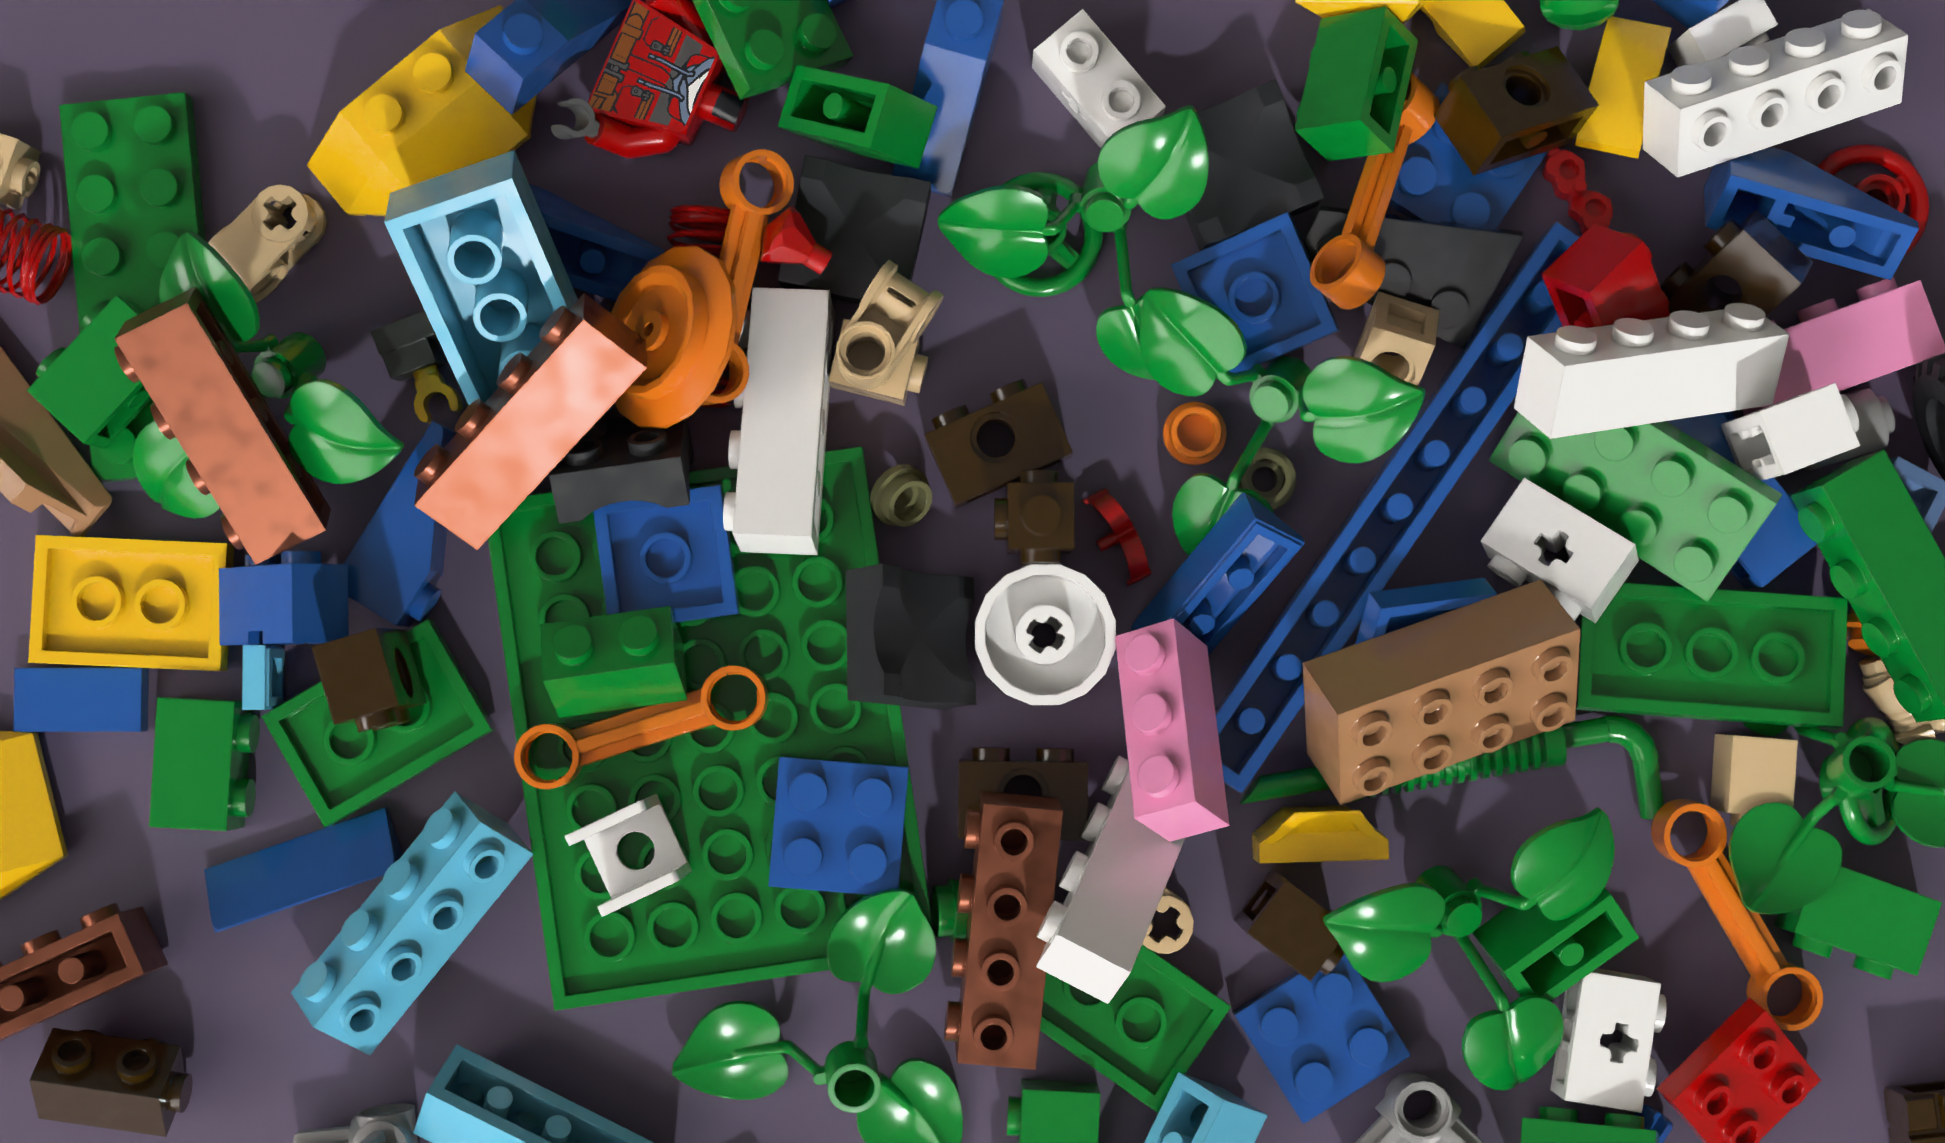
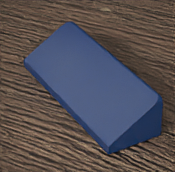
[1131,493,1305,655]
[204,807,403,933]

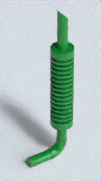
[1240,716,1664,819]

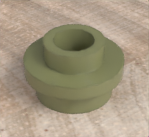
[1236,448,1296,510]
[870,464,932,527]

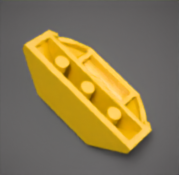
[307,5,536,217]

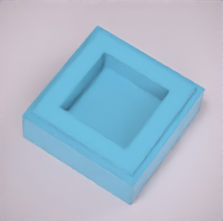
[242,645,285,710]

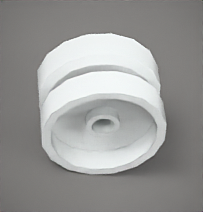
[975,564,1116,705]

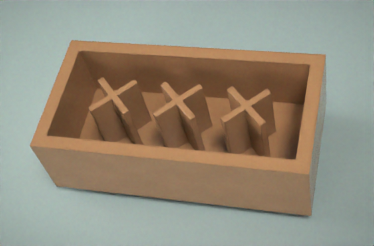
[1303,580,1580,805]

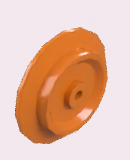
[611,246,738,428]

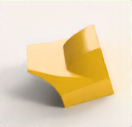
[1252,805,1389,864]

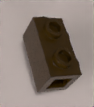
[994,470,1075,566]
[29,1028,193,1137]

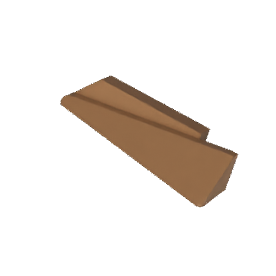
[0,346,112,537]

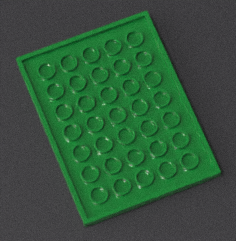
[488,447,937,1011]

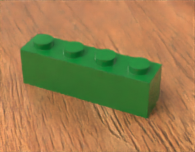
[1790,450,1945,723]

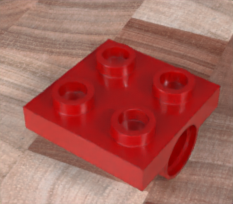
[1657,997,1821,1143]

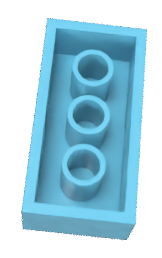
[384,150,611,410]

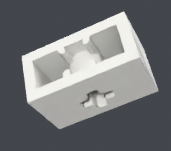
[1032,9,1166,148]
[1720,383,1860,480]
[1481,478,1639,623]
[1550,968,1667,1113]

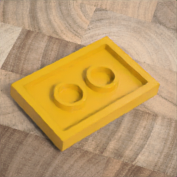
[28,535,234,671]

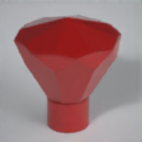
[759,206,833,275]

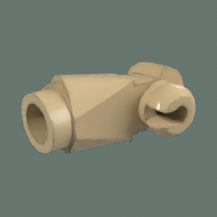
[1859,656,1945,745]

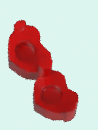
[1542,148,1613,234]
[1081,488,1151,587]

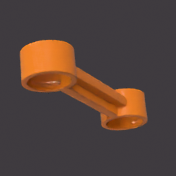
[1309,72,1440,310]
[701,149,794,405]
[514,666,768,789]
[1651,799,1823,1031]

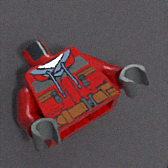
[551,0,749,159]

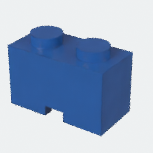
[219,551,349,646]

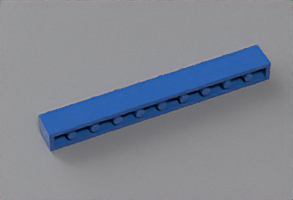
[1215,222,1579,793]

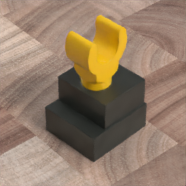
[370,310,463,423]

